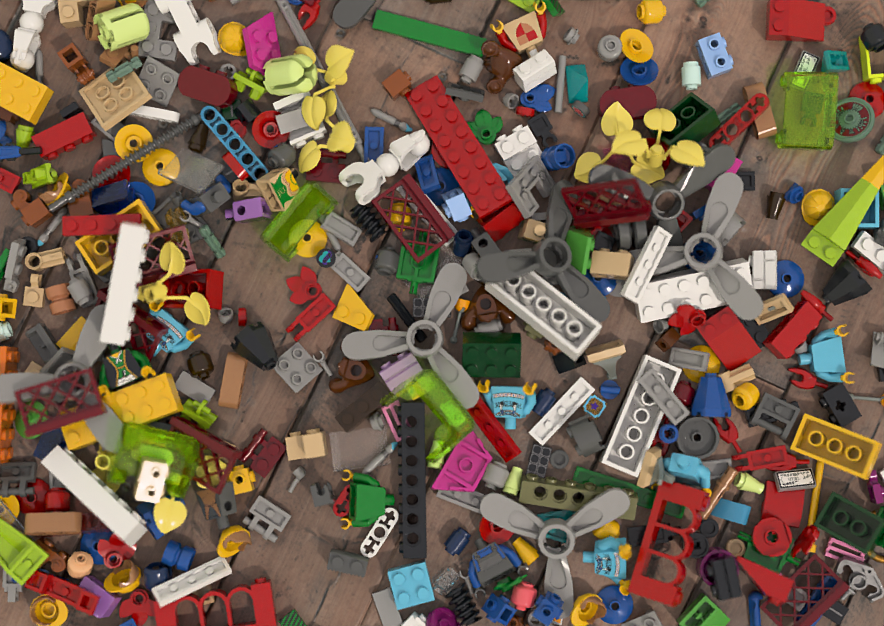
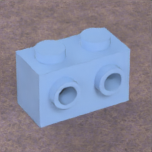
[695,32,734,80]
[441,187,472,222]

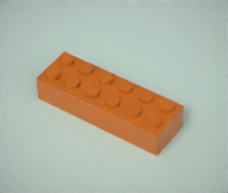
[0,346,20,464]

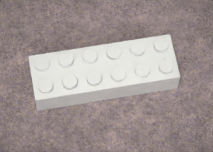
[100,220,149,346]
[634,258,753,323]
[485,271,602,361]
[599,355,682,477]
[41,445,148,547]

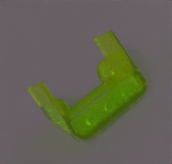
[260,180,339,263]
[380,369,475,464]

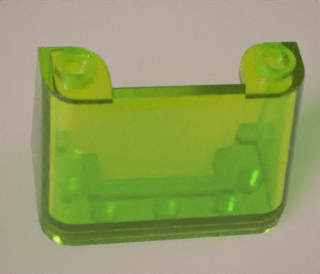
[775,72,839,152]
[106,422,199,499]

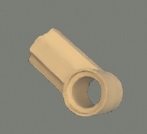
[232,179,264,202]
[25,247,66,271]
[717,363,755,393]

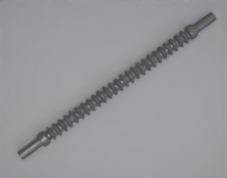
[48,105,214,212]

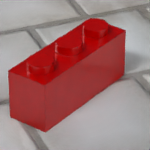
[31,112,97,161]
[476,201,525,242]
[763,301,823,359]

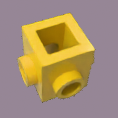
[0,294,17,321]
[227,464,256,495]

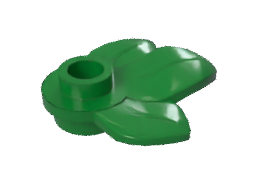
[467,109,503,145]
[493,574,527,593]

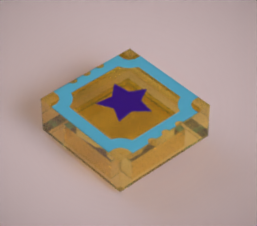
[581,393,608,419]

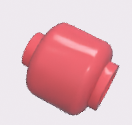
[510,581,538,611]

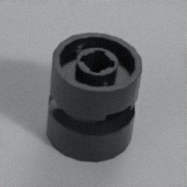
[680,531,709,558]

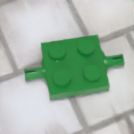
[396,232,441,295]
[737,530,801,574]

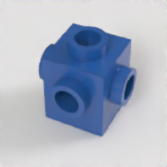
[532,591,564,626]
[481,593,517,626]

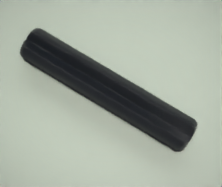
[387,293,427,343]

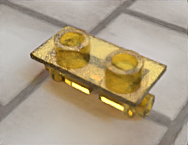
[165,207,191,247]

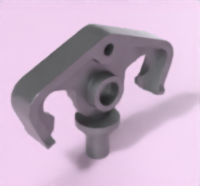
[834,556,884,603]

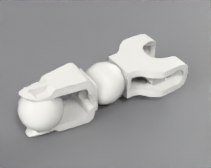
[10,0,58,73]
[339,129,430,205]

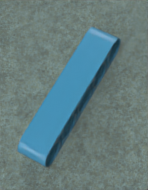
[200,106,270,181]

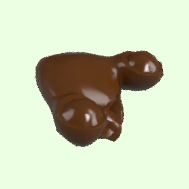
[481,40,523,94]
[460,286,516,331]
[328,342,375,394]

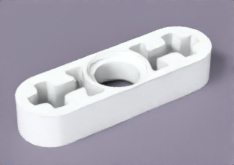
[129,105,180,124]
[360,507,399,558]

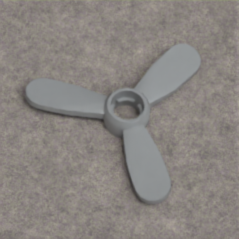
[629,172,764,320]
[341,263,480,409]
[0,304,130,453]
[480,488,630,619]

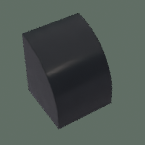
[232,98,262,126]
[552,352,587,374]

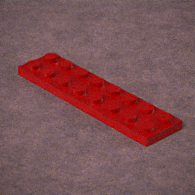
[405,75,513,220]

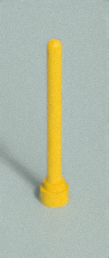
[807,461,824,553]

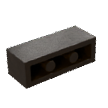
[334,381,393,433]

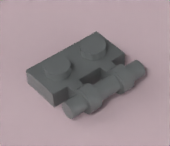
[0,462,38,498]

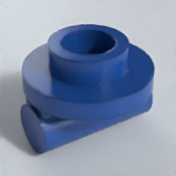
[784,183,804,204]
[600,380,620,399]

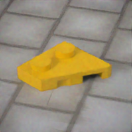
[332,284,375,331]

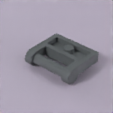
[749,392,801,440]

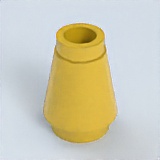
[512,537,540,566]

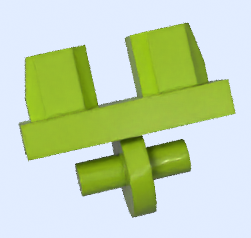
[233,68,268,101]
[22,163,58,189]
[180,398,218,430]

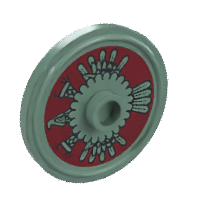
[825,97,875,143]

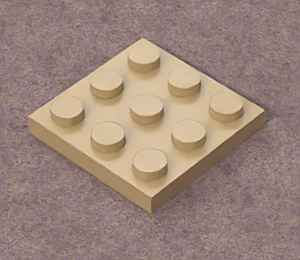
[79,58,153,131]

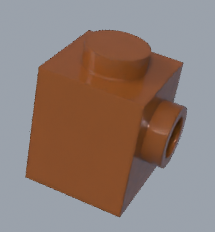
[381,69,412,101]

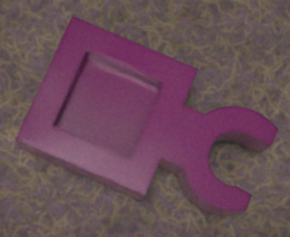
[867,469,884,504]

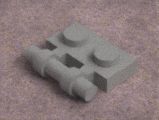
[242,495,292,543]

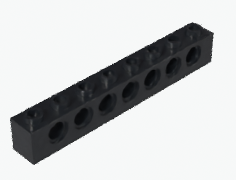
[397,402,427,559]

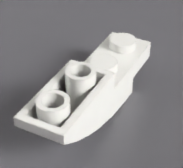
[851,231,884,274]

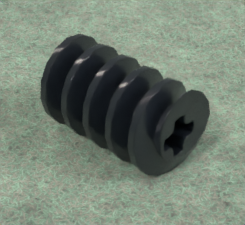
[349,203,388,243]
[445,582,483,626]

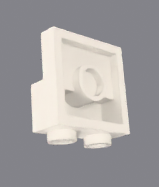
[494,125,542,177]

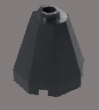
[822,259,872,306]
[230,321,279,371]

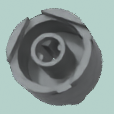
[566,413,606,457]

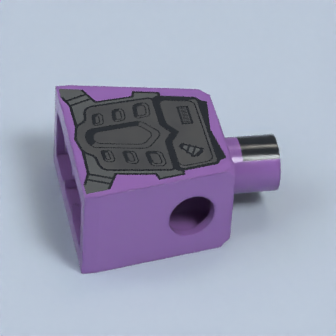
[225,197,273,223]

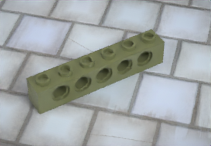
[519,473,638,520]

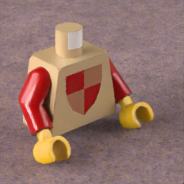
[490,0,547,58]

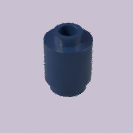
[452,229,473,257]
[532,387,556,417]
[444,526,471,556]

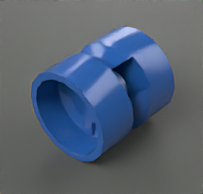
[541,143,576,171]
[161,540,196,572]

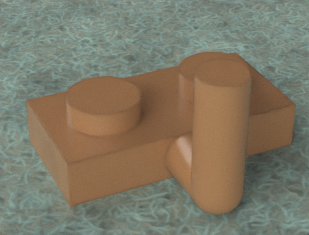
[99,43,139,69]

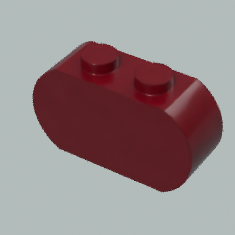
[178,64,238,108]
[597,84,657,120]

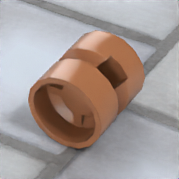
[45,283,77,316]

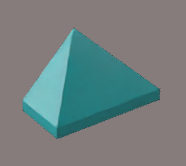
[820,50,850,76]
[566,64,588,104]

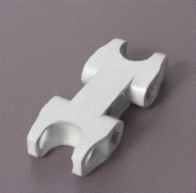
[154,0,221,66]

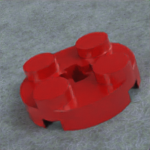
[751,517,792,557]

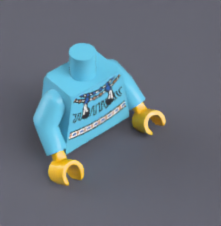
[146,301,201,357]
[477,380,537,429]
[583,536,632,596]

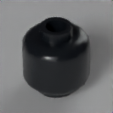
[860,23,884,53]

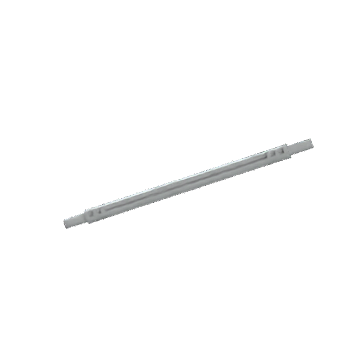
[275,0,370,163]

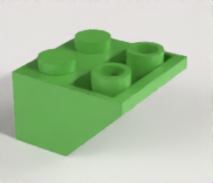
[565,226,595,275]
[676,593,730,626]

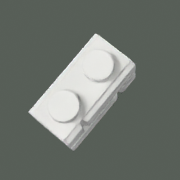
[512,49,557,93]
[748,250,777,290]

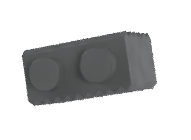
[327,548,369,578]

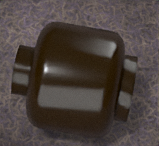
[186,350,214,380]

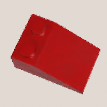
[766,0,825,42]
[161,269,224,310]
[696,305,762,371]
[737,556,794,606]

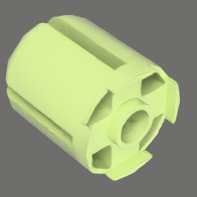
[93,3,150,52]
[263,54,318,96]

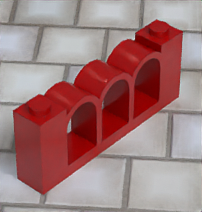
[628,481,711,607]
[153,577,278,626]

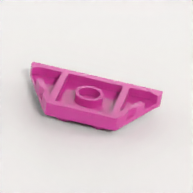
[242,12,281,76]
[431,424,493,492]

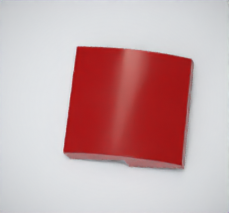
[760,480,805,528]

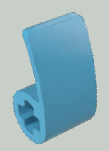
[711,498,751,525]

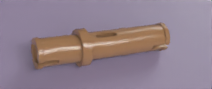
[700,465,739,520]

